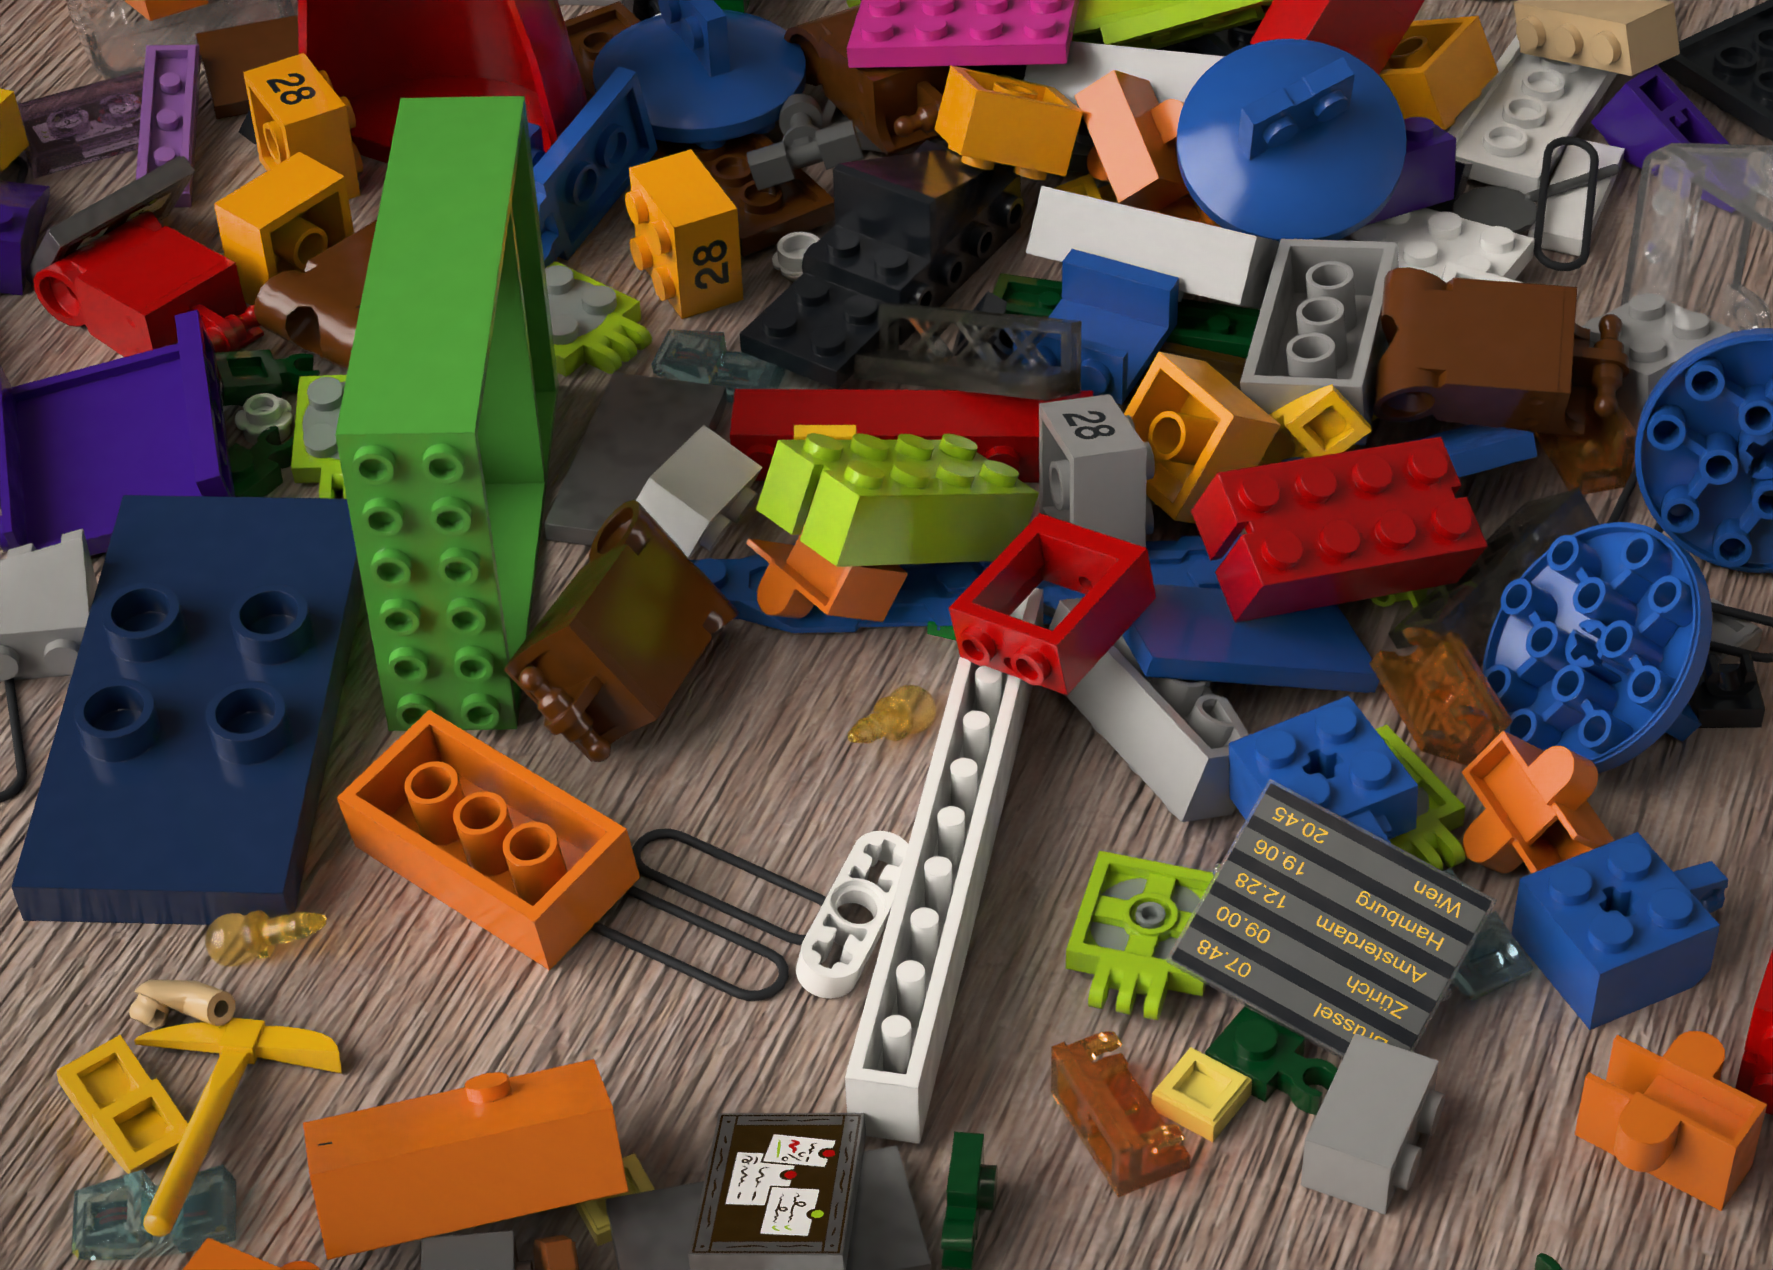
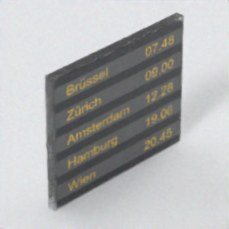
[1166,779,1497,1060]

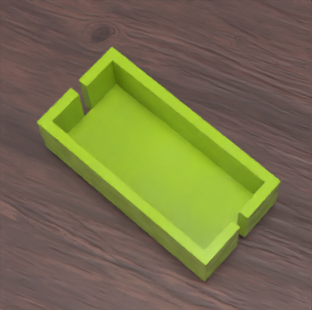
[756,433,1039,567]

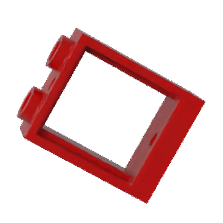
[949,513,1156,695]

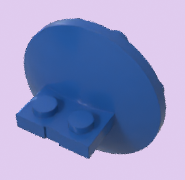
[593,0,806,149]
[1176,39,1407,243]
[1635,328,1773,573]
[1479,522,1713,774]

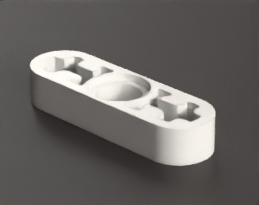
[796,831,908,999]

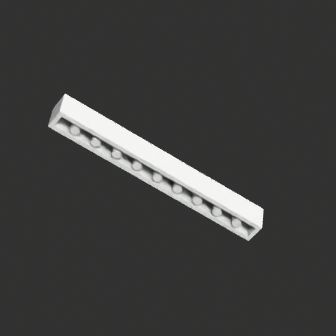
[845,588,1043,1144]

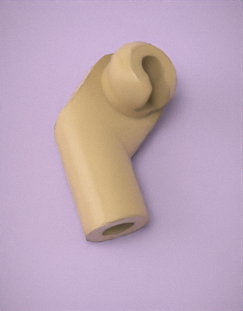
[129,979,235,1029]

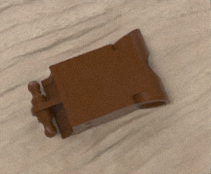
[784,5,969,156]
[254,220,376,371]
[1373,267,1630,437]
[503,499,740,762]

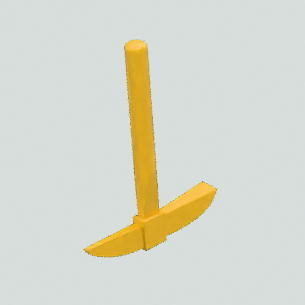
[134,1017,342,1237]

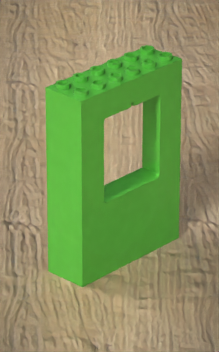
[335,96,558,731]

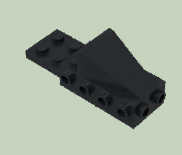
[740,140,1024,389]

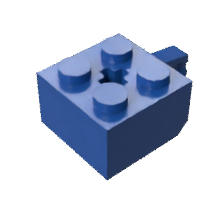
[1229,695,1418,849]
[1511,832,1728,1030]

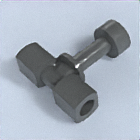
[747,94,864,191]

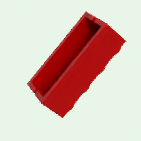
[1191,436,1488,623]

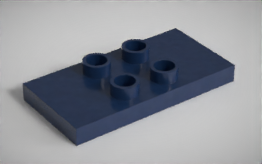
[11,495,363,927]

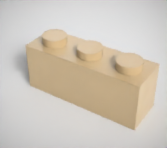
[1514,0,1680,76]

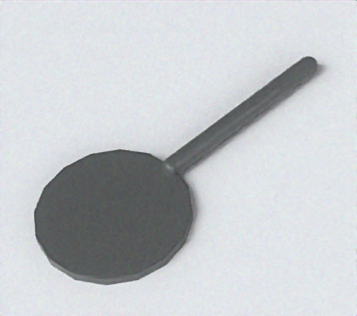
[1453,164,1620,234]

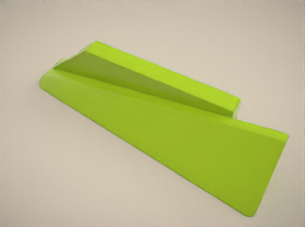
[1072,0,1273,49]

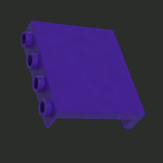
[0,309,235,556]

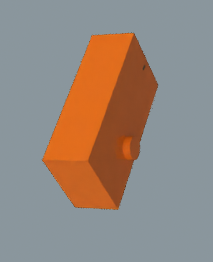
[337,710,640,971]
[303,1059,628,1260]

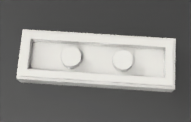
[1528,140,1625,256]

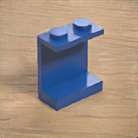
[1014,249,1179,405]

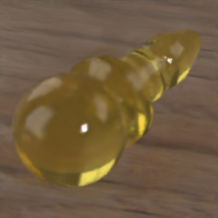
[847,684,936,744]
[205,910,327,967]

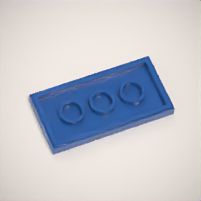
[1122,584,1383,693]

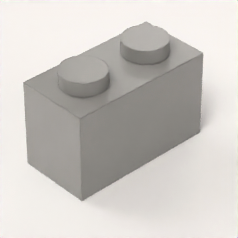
[1301,1033,1445,1215]

